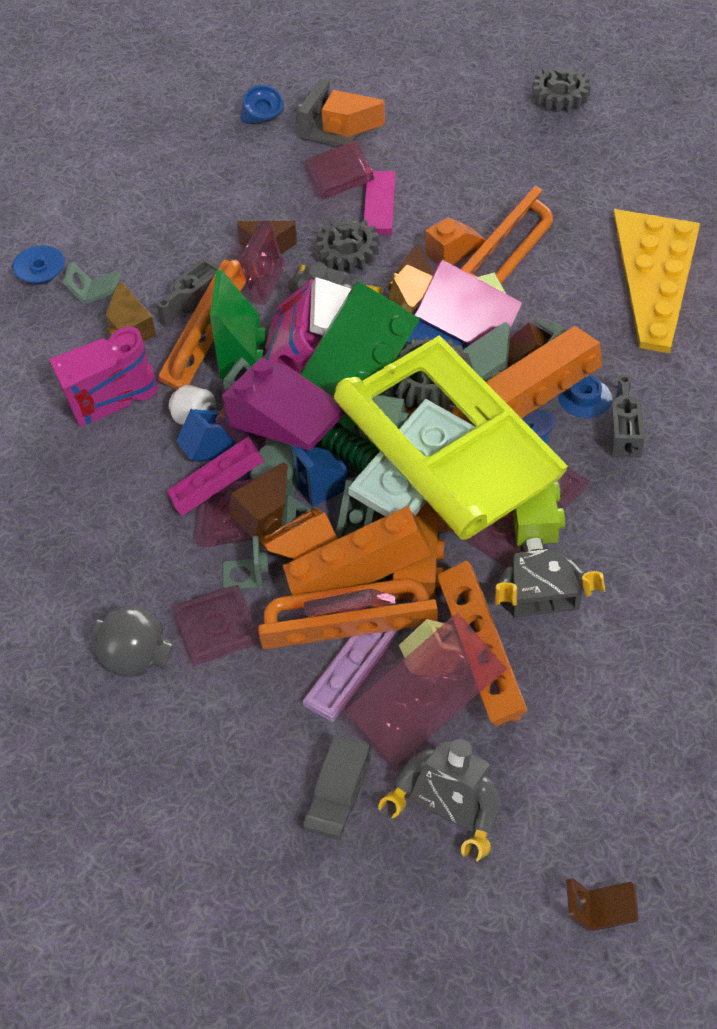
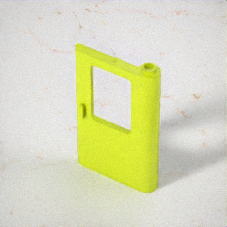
[334,335,568,540]

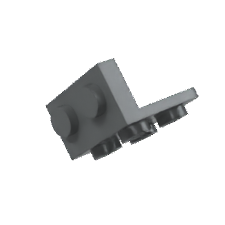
[296,79,360,149]

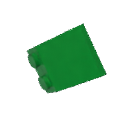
[210,270,267,379]

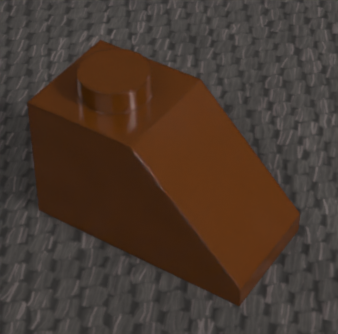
[229,462,288,539]

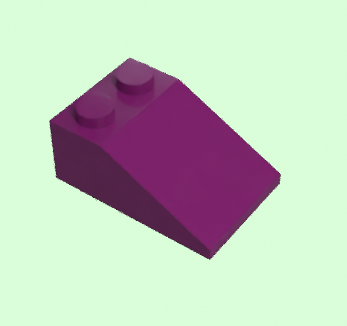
[222,358,345,450]

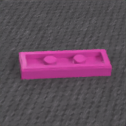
[364,171,396,235]
[167,437,264,516]

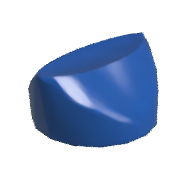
[240,85,284,123]

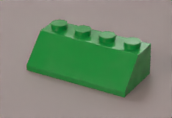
[300,281,420,430]

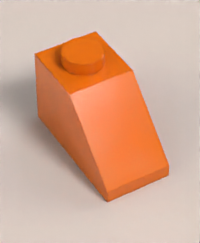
[322,90,385,137]
[425,217,486,265]
[259,508,338,559]

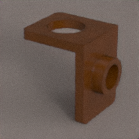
[566,878,639,931]

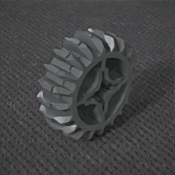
[389,335,474,411]

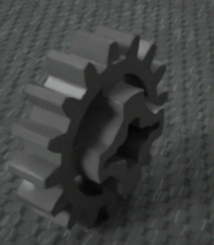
[532,65,591,112]
[316,216,380,272]

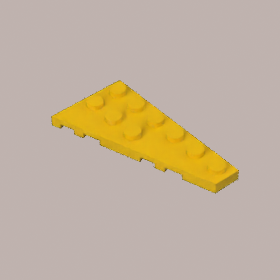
[613,209,700,353]

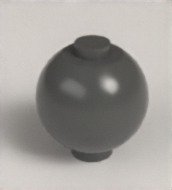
[91,606,173,677]

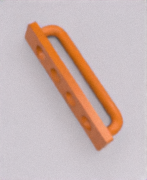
[461,185,553,284]
[158,260,250,390]
[438,561,527,726]
[258,579,438,649]

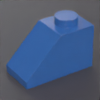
[176,409,255,462]
[292,446,348,507]

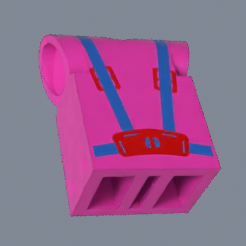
[262,279,323,374]
[49,326,158,427]

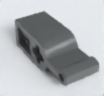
[157,257,220,327]
[610,375,645,458]
[303,735,371,841]

